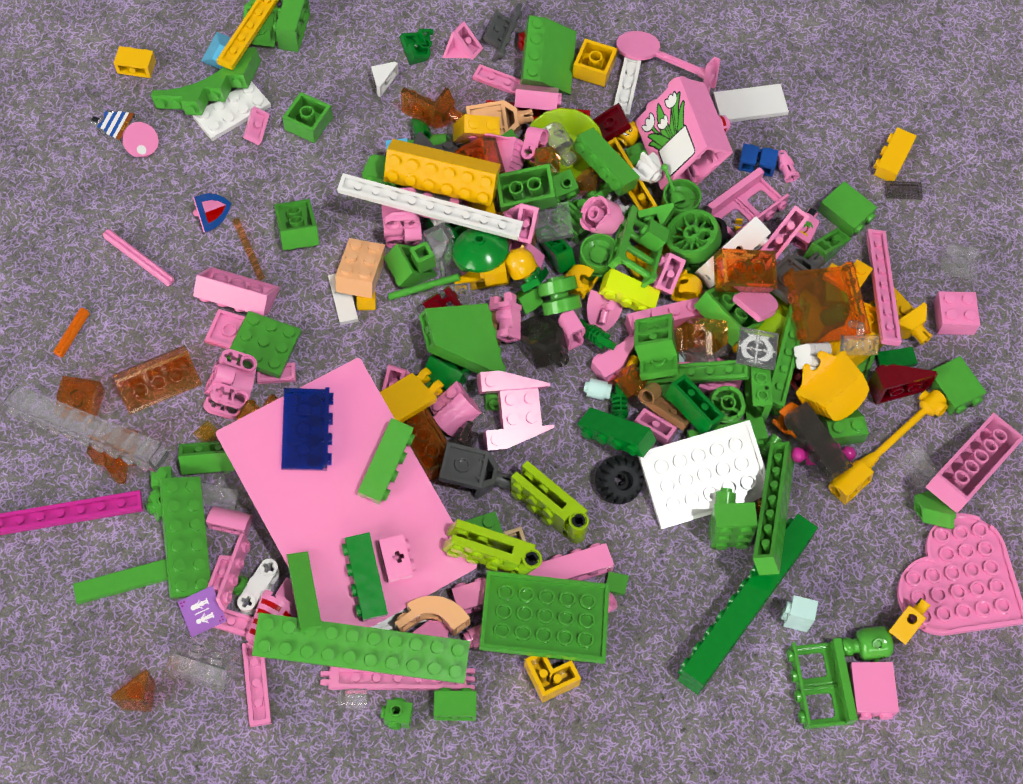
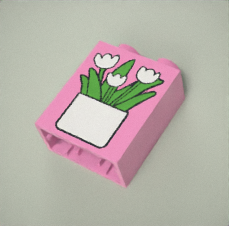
[635,76,733,191]

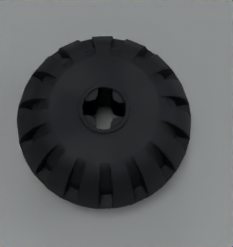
[595,455,644,505]

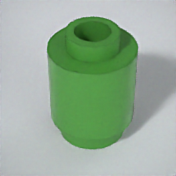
[715,488,736,504]

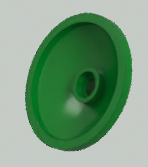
[453,228,509,273]

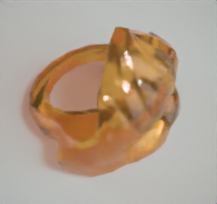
[576,167,598,192]

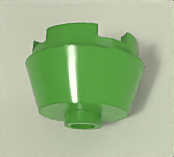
[708,386,746,423]

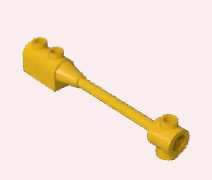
[828,390,949,505]

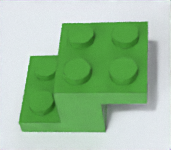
[634,313,679,381]

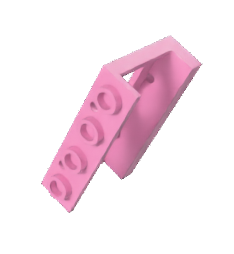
[706,167,789,239]

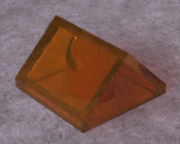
[111,669,156,712]

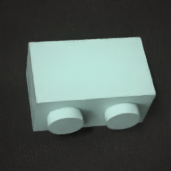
[781,595,818,632]

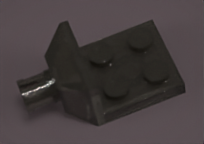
[520,311,569,369]

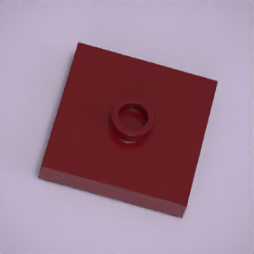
[593,103,632,142]

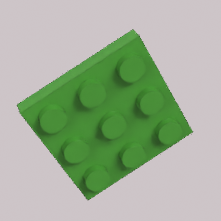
[226,311,302,379]

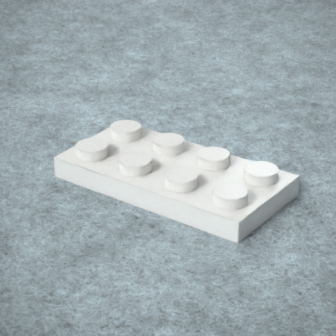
[192,81,271,141]

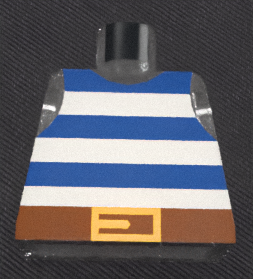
[91,110,137,149]

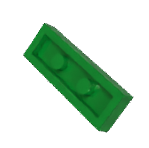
[521,266,549,292]

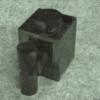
[453,421,478,448]

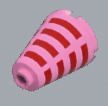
[246,590,297,649]

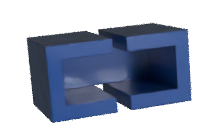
[738,144,779,177]

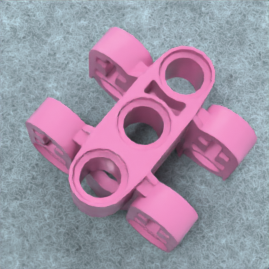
[381,187,422,248]
[203,349,257,419]

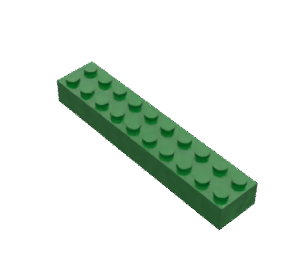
[677,514,818,695]

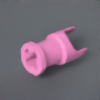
[777,150,800,183]

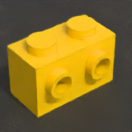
[114,46,156,78]

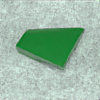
[399,29,434,65]

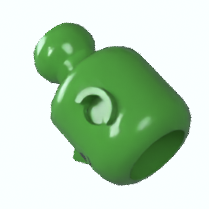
[842,626,894,662]

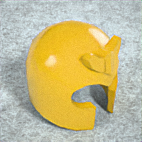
[505,245,538,280]
[565,264,599,299]
[671,269,703,302]

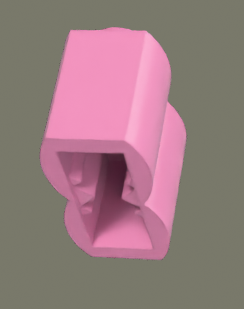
[557,310,586,351]

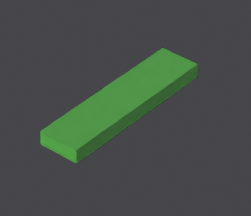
[287,551,322,632]

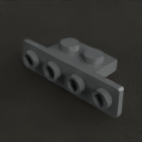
[483,3,523,62]

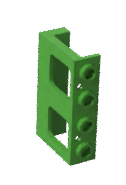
[743,365,773,424]
[787,638,858,729]

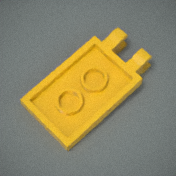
[380,367,444,423]

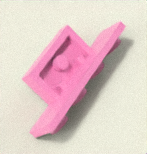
[207,533,250,611]

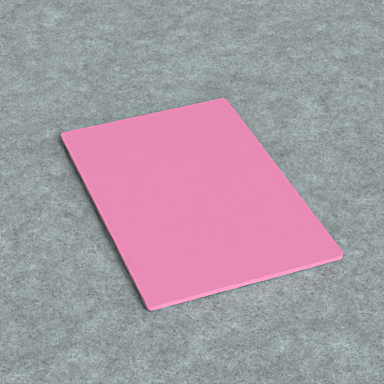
[216,358,477,628]

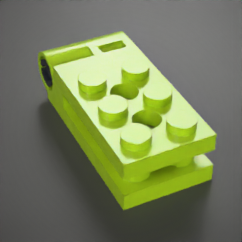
[511,460,589,544]
[442,519,542,575]

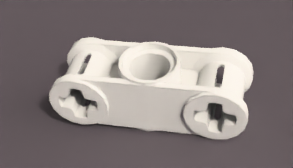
[237,559,280,616]

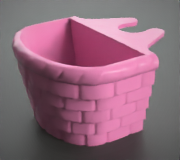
[464,133,527,174]

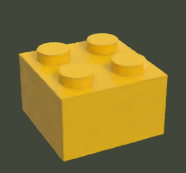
[572,39,618,87]

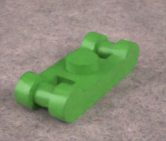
[571,182,613,210]

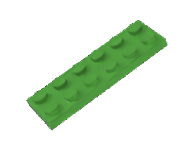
[159,477,211,599]

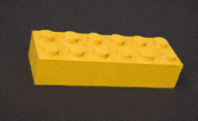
[383,139,501,207]

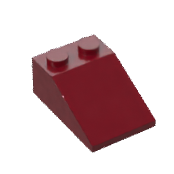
[868,364,938,405]

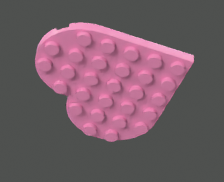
[897,513,1023,636]

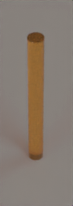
[233,218,265,280]

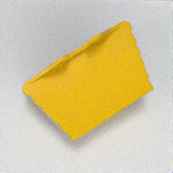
[796,351,869,421]

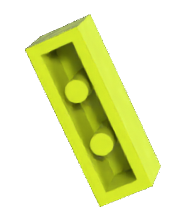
[598,268,660,312]

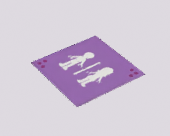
[178,585,227,638]

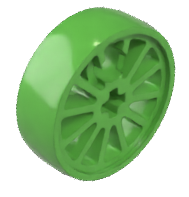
[666,209,722,264]

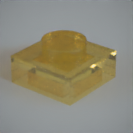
[193,420,218,442]

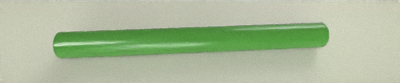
[388,273,461,300]

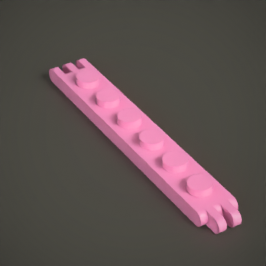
[320,667,475,691]

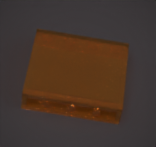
[783,261,871,345]

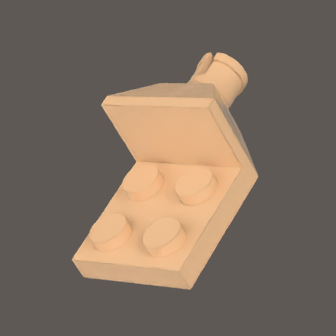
[466,100,534,136]

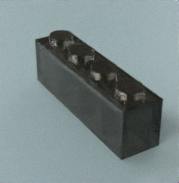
[783,401,853,482]

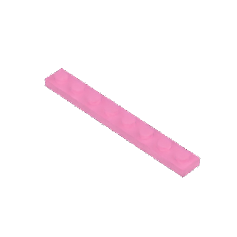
[866,229,902,346]

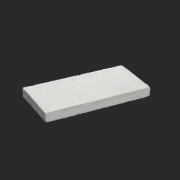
[713,84,789,122]

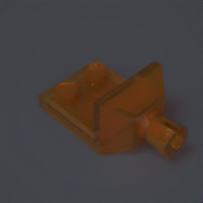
[401,87,466,129]

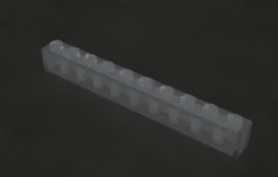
[2,385,170,473]

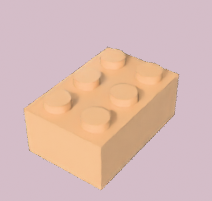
[335,238,385,298]

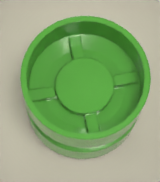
[661,179,702,227]
[579,233,617,283]
[537,275,582,316]

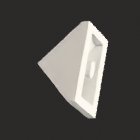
[371,62,399,97]

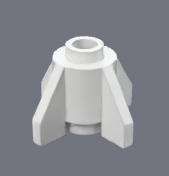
[632,152,662,184]

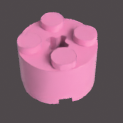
[580,196,624,236]

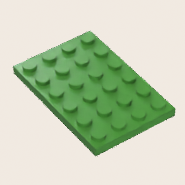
[479,570,610,664]

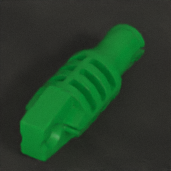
[580,319,617,350]
[610,383,628,419]

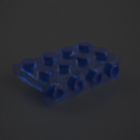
[281,387,334,471]

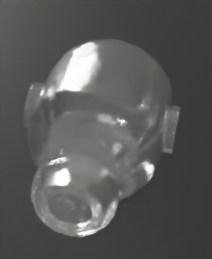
[543,122,577,167]

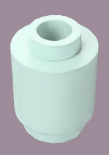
[583,378,612,400]

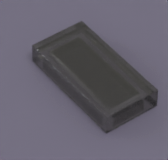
[885,181,923,200]

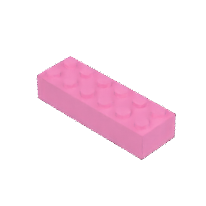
[926,413,1023,513]

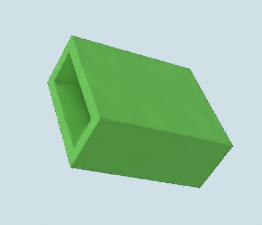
[818,181,877,238]
[930,356,987,416]

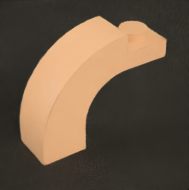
[394,596,470,636]

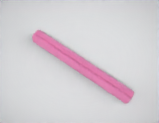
[103,229,175,286]

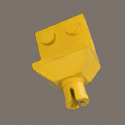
[869,287,933,346]

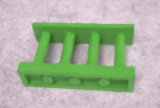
[607,204,667,288]

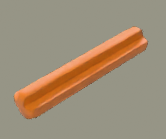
[53,308,89,358]

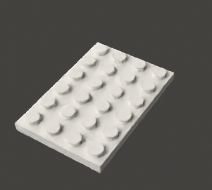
[638,420,766,529]

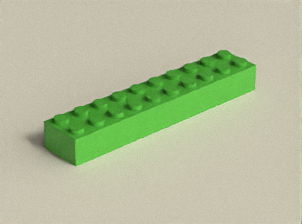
[252,613,470,684]

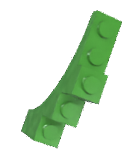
[151,47,261,115]

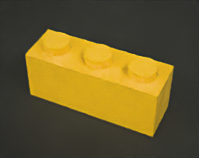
[873,127,917,183]

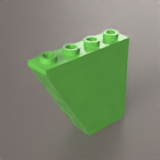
[419,303,506,374]

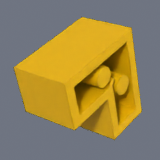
[524,656,581,703]

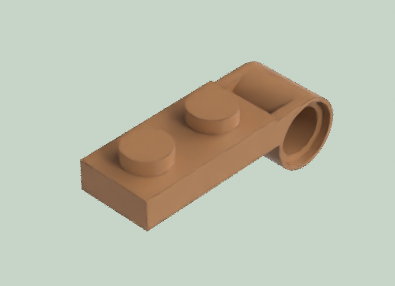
[638,382,691,431]

